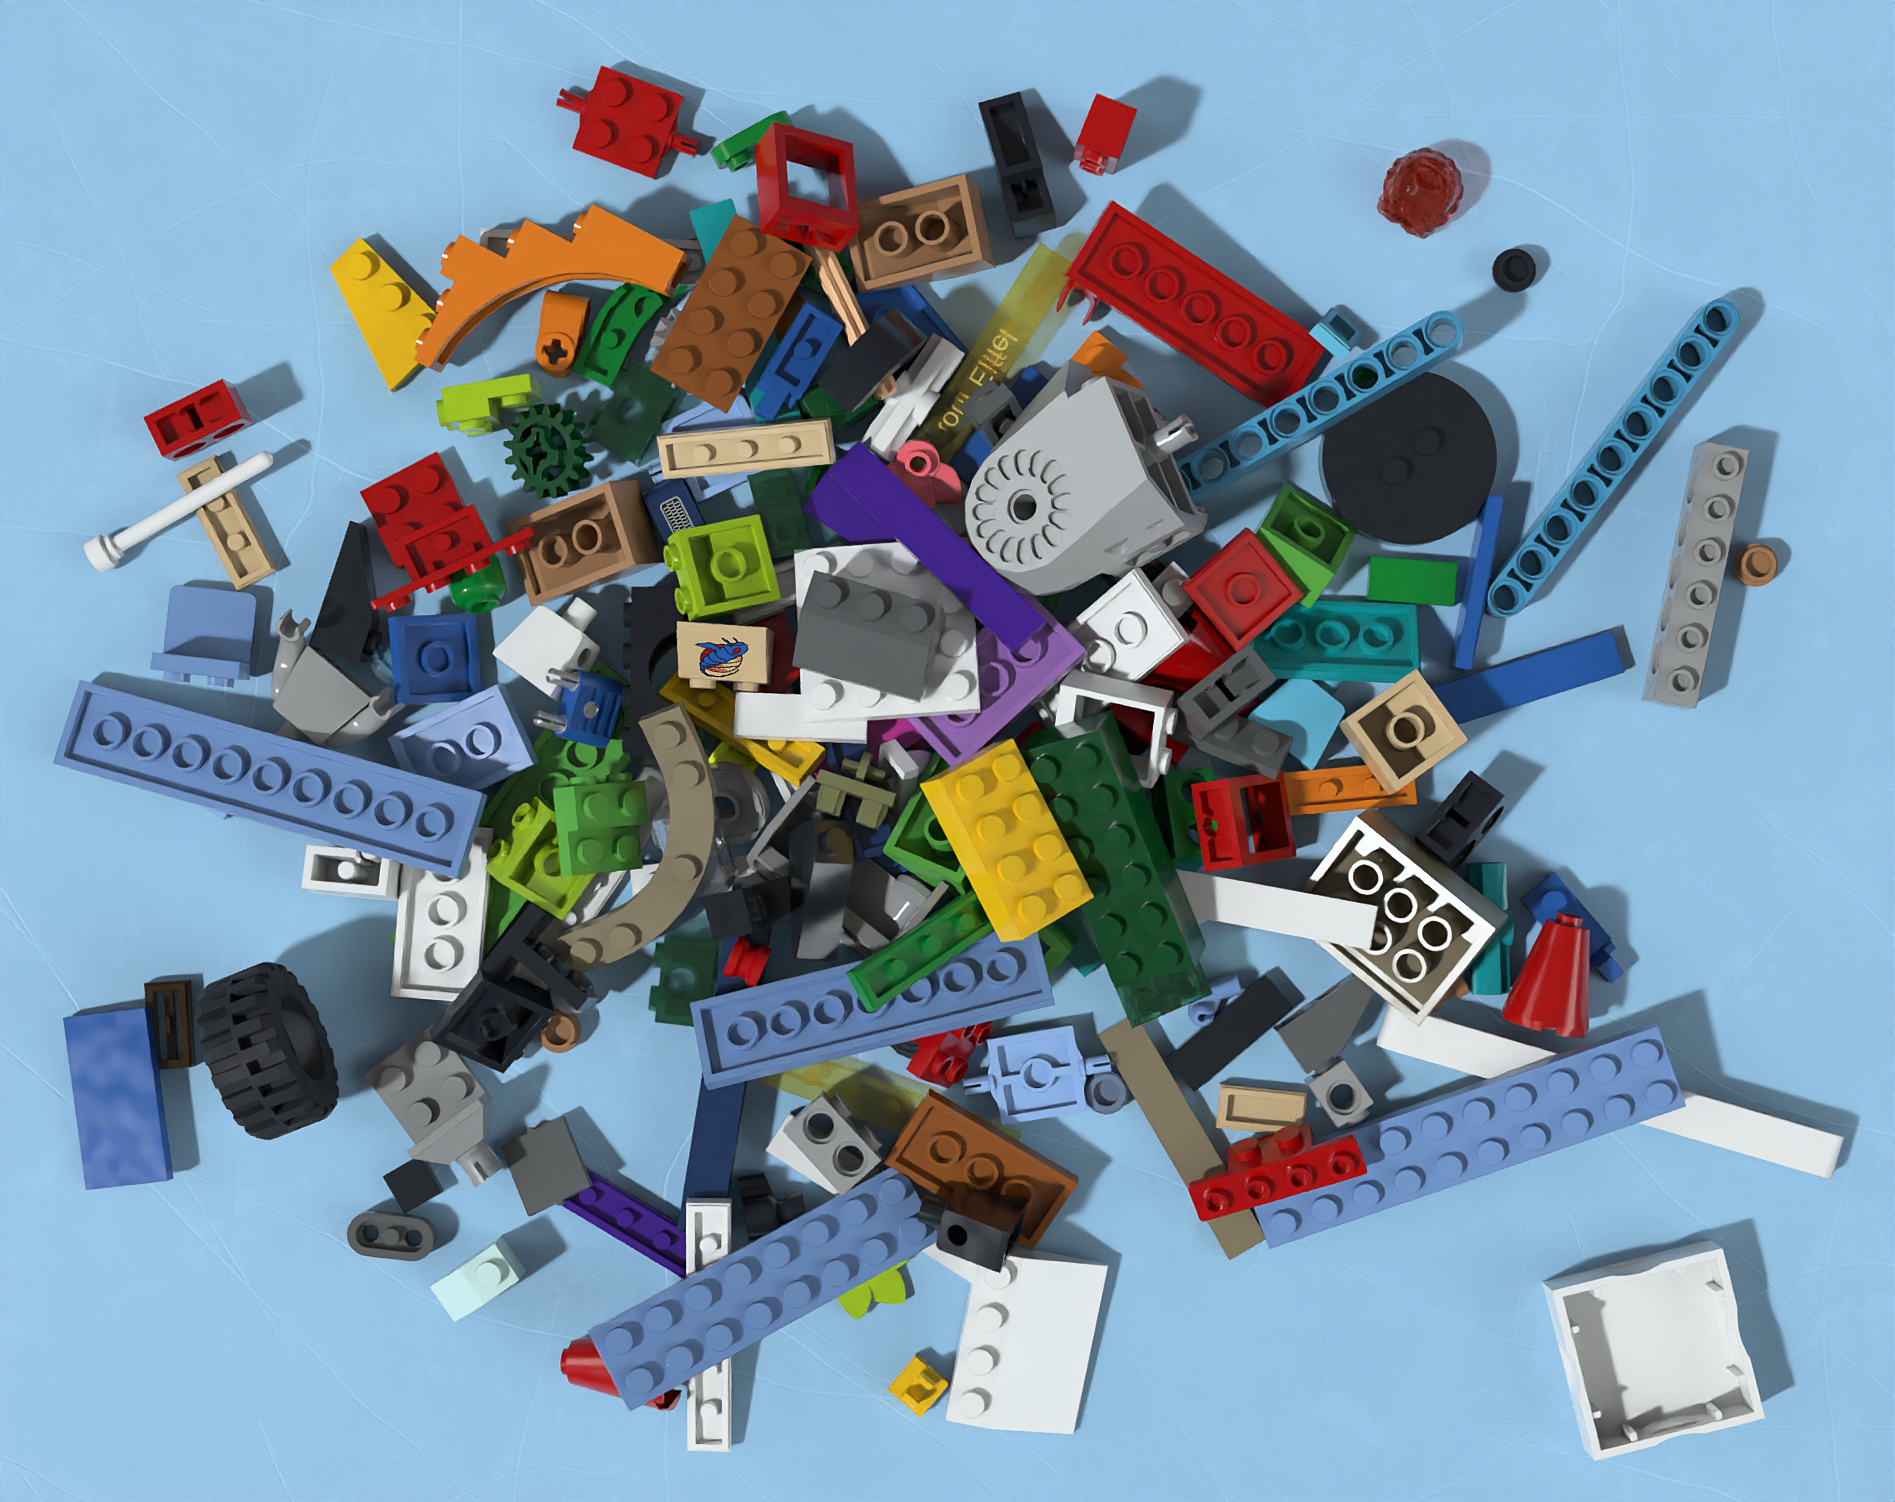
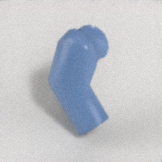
[1188,973,1243,1027]

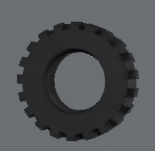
[196,961,339,1140]

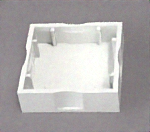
[1542,1240,1765,1461]

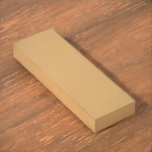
[176,455,278,591]

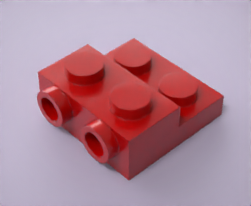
[360,451,467,570]

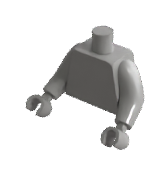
[271,609,405,748]

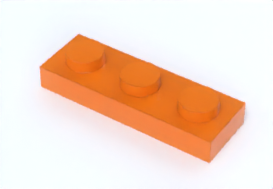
[1283,765,1417,816]

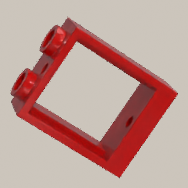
[755,121,860,253]
[1191,770,1297,872]

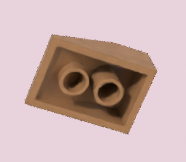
[848,174,996,293]
[505,480,663,607]

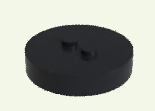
[1318,372,1497,547]

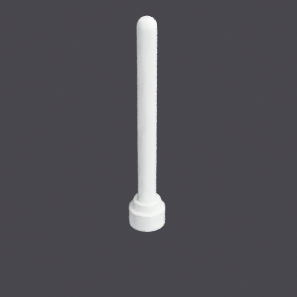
[84,451,273,574]

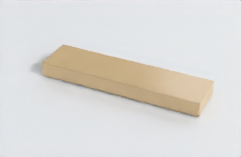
[657,417,836,480]

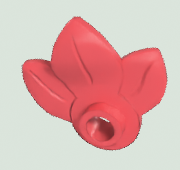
[885,439,962,511]

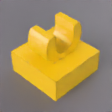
[888,1354,949,1417]

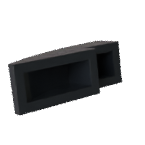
[978,91,1057,239]

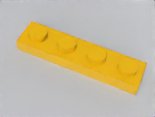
[658,671,826,788]

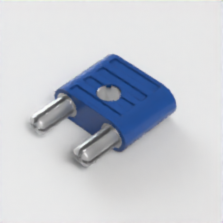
[533,668,623,748]

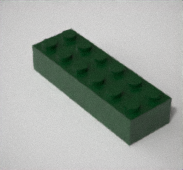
[1019,710,1206,988]

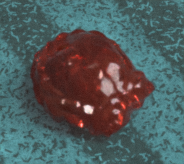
[1377,147,1464,239]

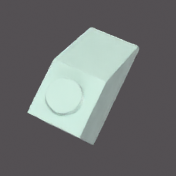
[430,1236,526,1322]

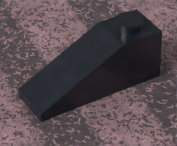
[309,521,382,663]
[788,819,854,961]

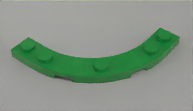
[571,236,856,390]

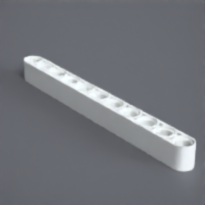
[1376,1003,1844,1179]

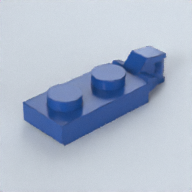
[753,301,845,422]
[1520,872,1624,983]

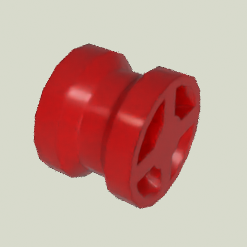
[723,935,772,987]

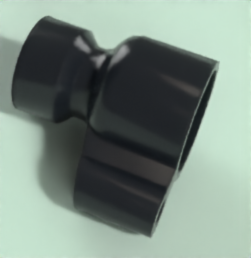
[738,1172,806,1241]

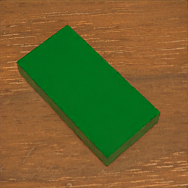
[1366,556,1458,607]

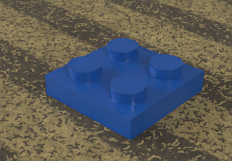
[388,614,482,705]

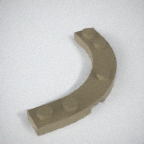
[556,701,716,974]

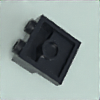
[429,968,555,1074]

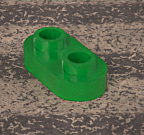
[710,110,795,172]

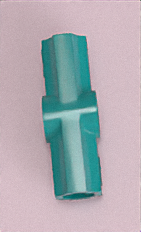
[1466,862,1514,995]

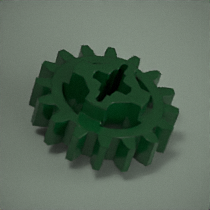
[503,403,594,499]

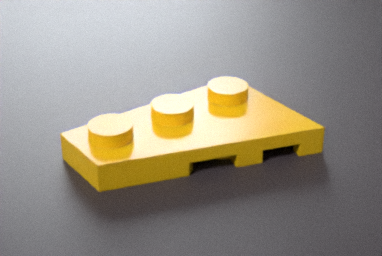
[329,237,437,393]

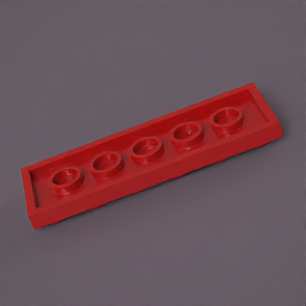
[1063,200,1326,410]

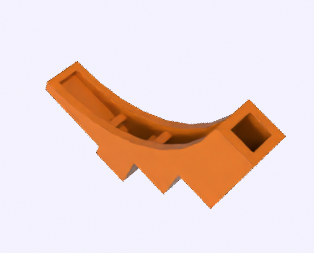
[414,204,693,373]

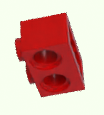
[1073,93,1138,176]
[143,379,253,462]

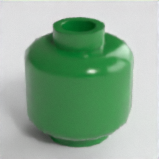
[448,554,507,615]

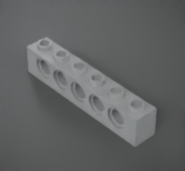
[1641,441,1750,709]

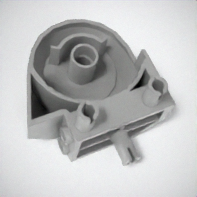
[964,359,1208,597]

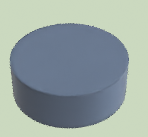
[1084,1071,1128,1115]

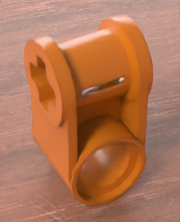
[535,290,591,378]

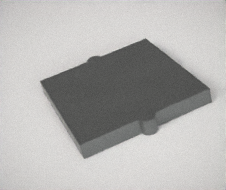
[500,1116,593,1216]

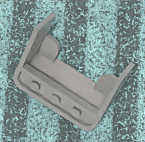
[746,775,949,960]

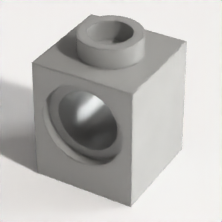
[1304,1056,1374,1128]

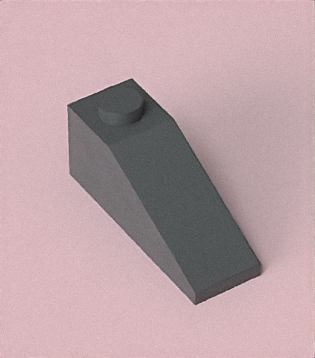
[1273,968,1375,1075]

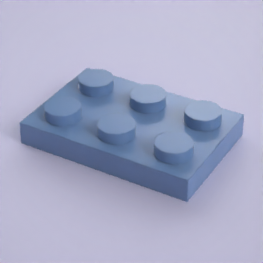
[387,683,540,792]

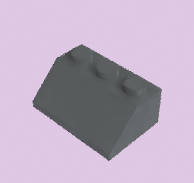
[792,570,947,703]

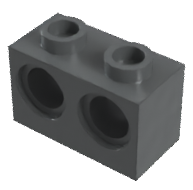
[1172,644,1277,743]

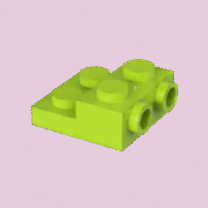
[436,373,543,437]
[663,514,782,622]
[485,796,595,920]

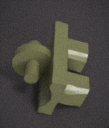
[816,751,898,830]

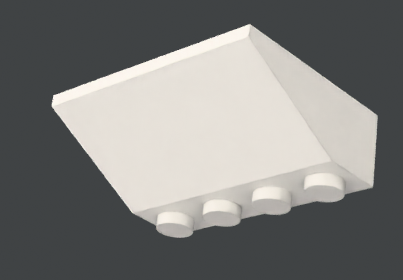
[945,1246,1108,1434]

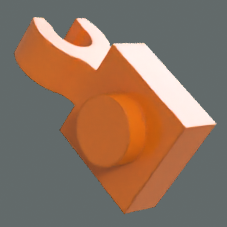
[1070,330,1144,390]

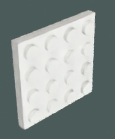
[794,537,981,724]

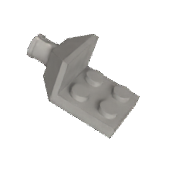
[364,1022,504,1188]

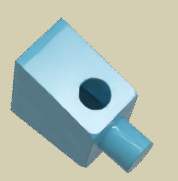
[1244,679,1346,770]

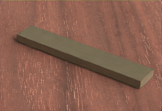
[1098,1012,1266,1260]

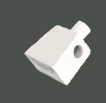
[492,597,600,704]

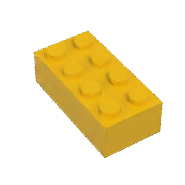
[920,738,1094,943]

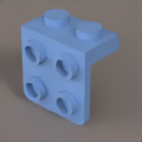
[150,585,258,688]

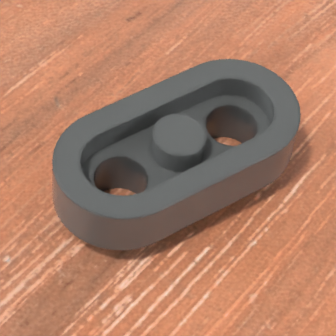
[347,1210,437,1261]

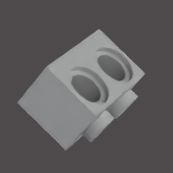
[783,1090,882,1196]

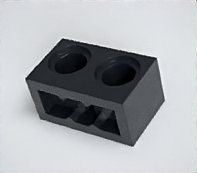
[1414,770,1507,873]

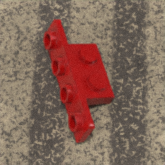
[370,503,537,613]
[1188,1123,1367,1222]

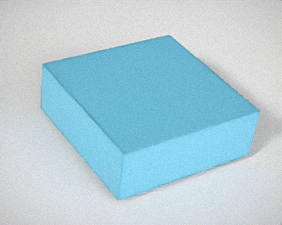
[1309,307,1364,362]

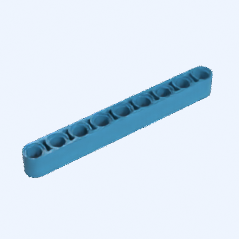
[1484,299,1740,619]
[1176,310,1464,504]

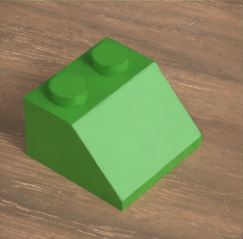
[1253,483,1357,609]

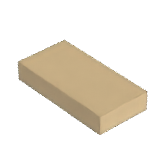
[1215,1083,1307,1134]

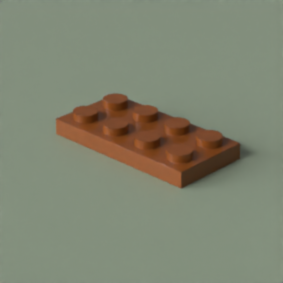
[649,214,813,414]
[883,1088,1079,1251]

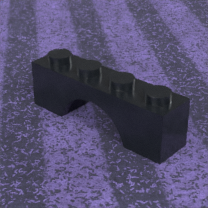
[622,586,687,767]

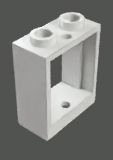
[1055,669,1178,789]

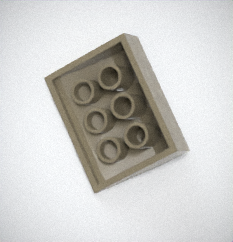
[1299,806,1509,1027]

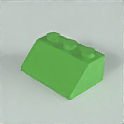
[883,750,972,897]

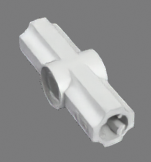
[860,333,965,463]

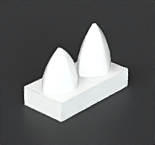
[877,739,933,828]

